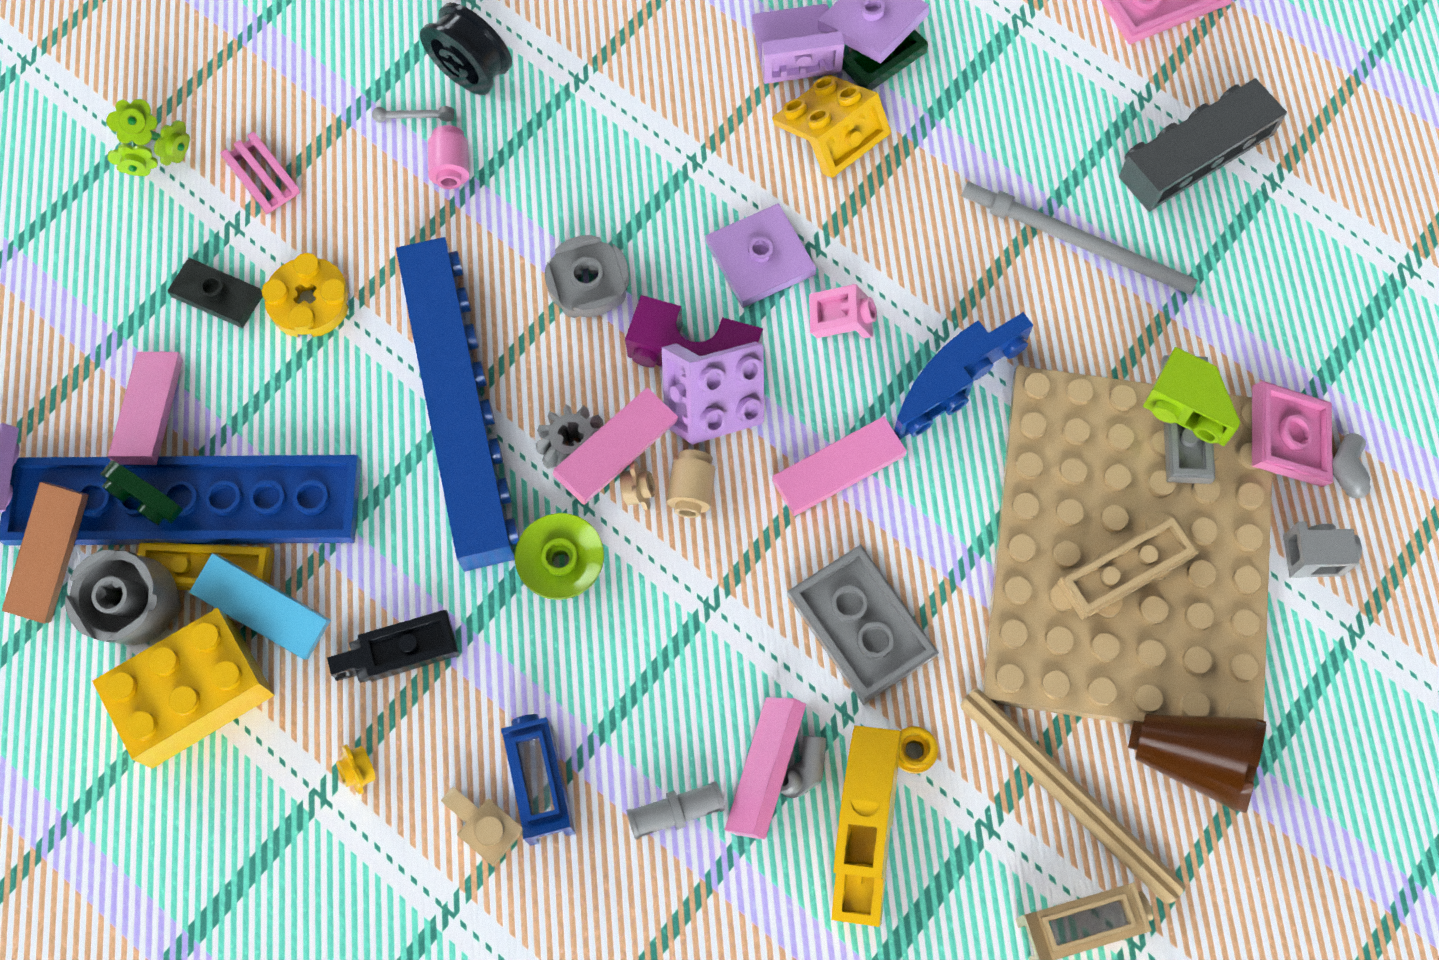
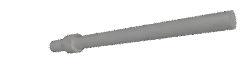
[961,181,1198,295]

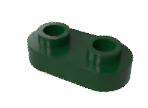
[100,460,183,526]

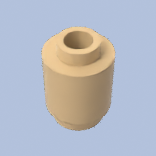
[667,449,716,518]

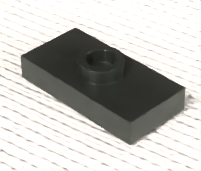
[167,258,263,329]

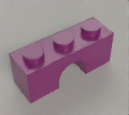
[625,295,763,368]

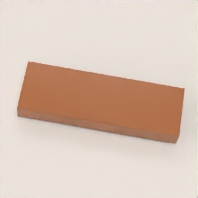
[2,482,89,624]

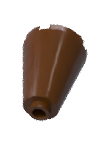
[1128,714,1267,813]

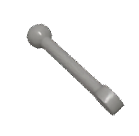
[372,106,454,123]

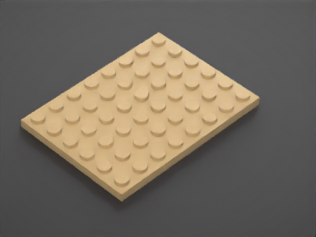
[982,366,1272,725]

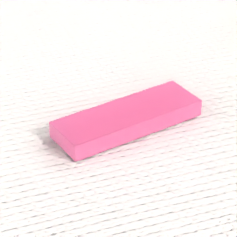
[108,352,183,465]
[552,387,678,505]
[772,416,907,516]
[724,697,806,840]

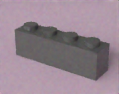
[1119,78,1287,212]

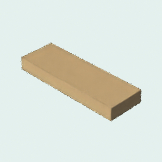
[1057,515,1199,621]

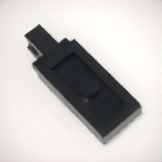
[327,610,460,683]

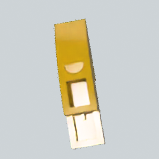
[831,725,902,927]

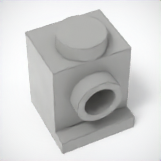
[1283,521,1362,578]

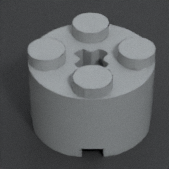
[65,550,181,645]

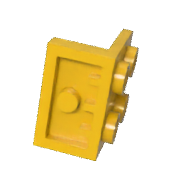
[772,75,892,178]

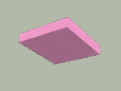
[1252,381,1333,487]

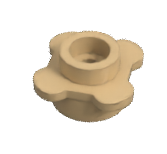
[620,461,655,510]

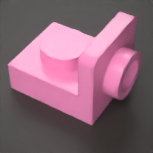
[809,284,877,338]

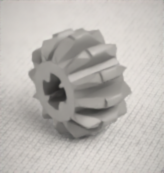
[536,404,604,469]

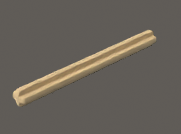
[960,688,1185,904]

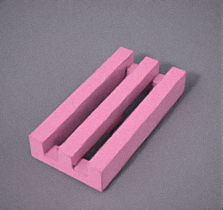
[220,131,300,215]

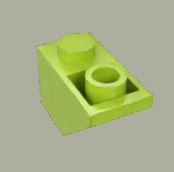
[1143,347,1241,446]

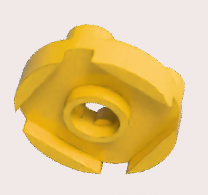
[261,253,350,337]

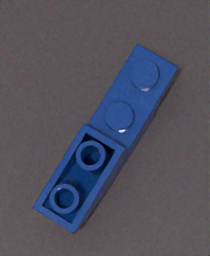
[894,312,1033,439]

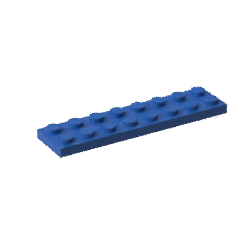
[0,455,361,546]

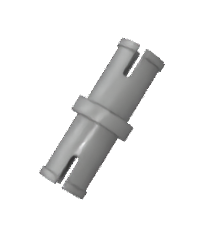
[626,781,725,840]

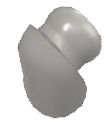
[1332,433,1371,499]
[780,736,826,798]

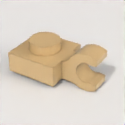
[440,786,523,867]

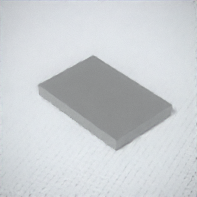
[787,544,939,705]

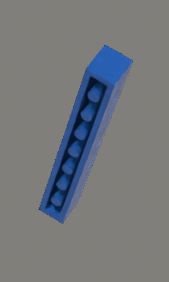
[396,237,520,572]

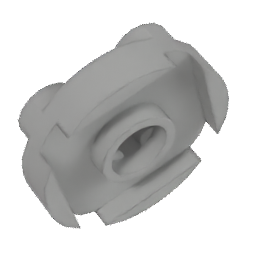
[545,235,629,318]

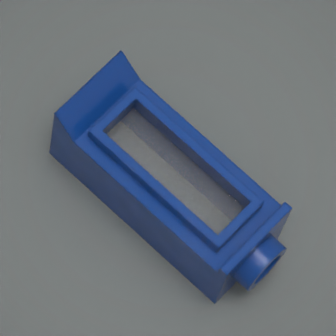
[501,714,576,846]

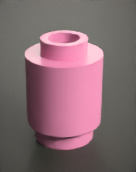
[428,125,469,189]

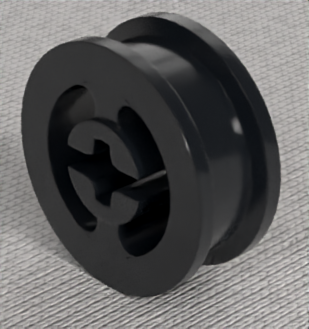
[420,2,512,95]

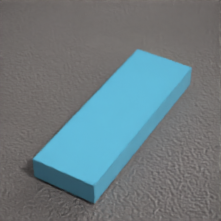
[189,553,331,660]

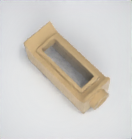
[1015,882,1153,960]

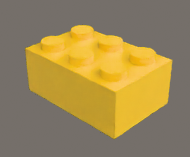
[92,607,275,769]

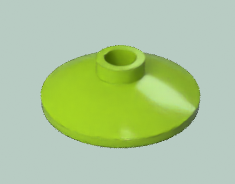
[515,513,604,600]

